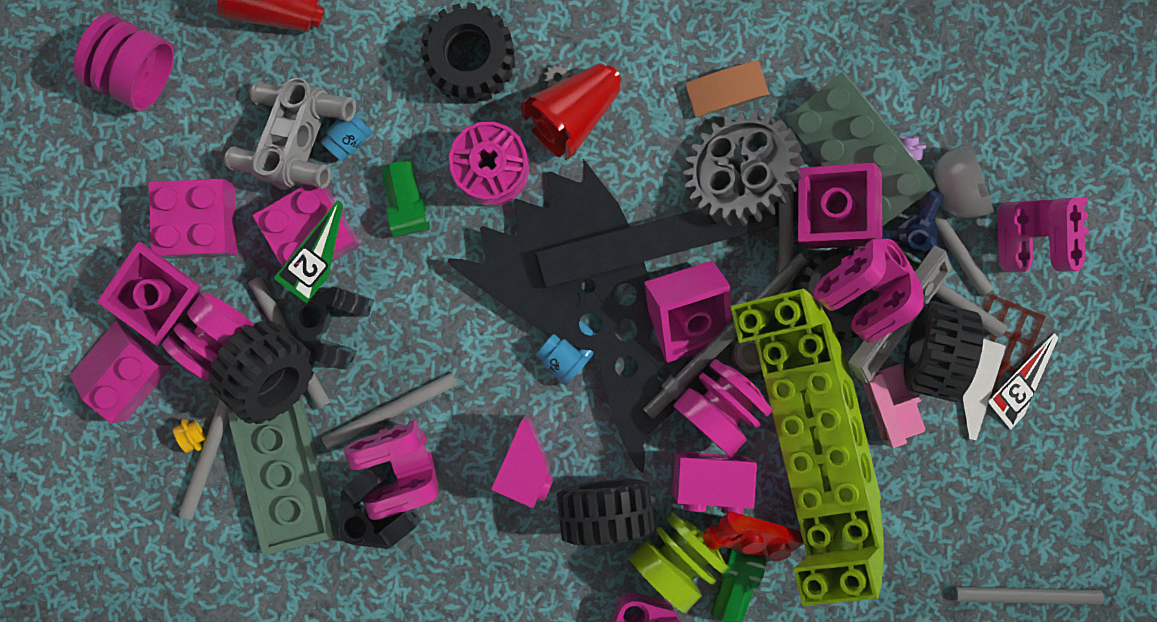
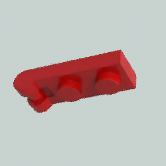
[703,512,804,561]

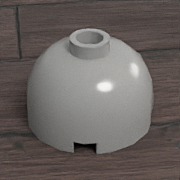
[932,142,994,219]

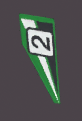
[274,200,343,304]

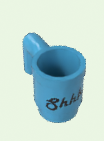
[320,115,374,161]
[535,320,596,387]

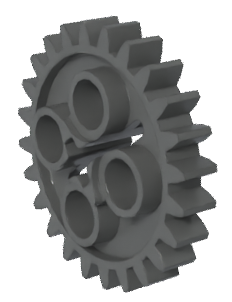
[684,111,804,226]

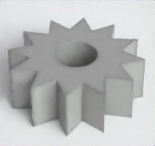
[543,64,571,88]

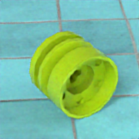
[629,511,729,613]

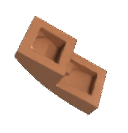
[685,60,770,118]

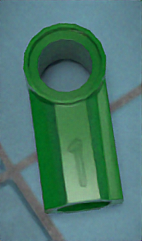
[381,161,430,238]
[711,548,766,622]

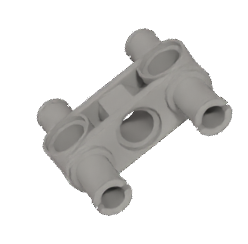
[225,78,356,190]

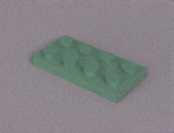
[785,71,936,226]
[227,395,337,556]

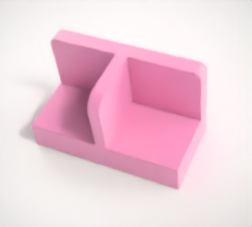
[861,364,925,448]

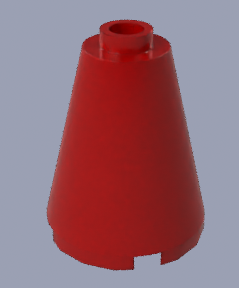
[216,0,325,32]
[520,63,621,160]

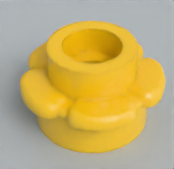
[173,419,206,453]

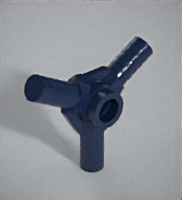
[882,190,952,263]

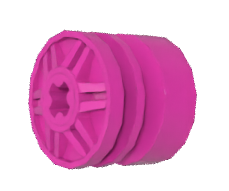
[73,13,175,111]
[449,121,530,207]
[162,292,254,383]
[673,359,773,458]

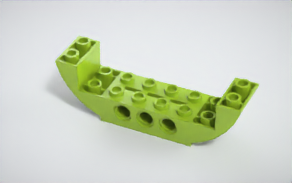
[730,289,884,606]

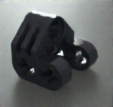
[292,286,375,370]
[338,464,422,549]

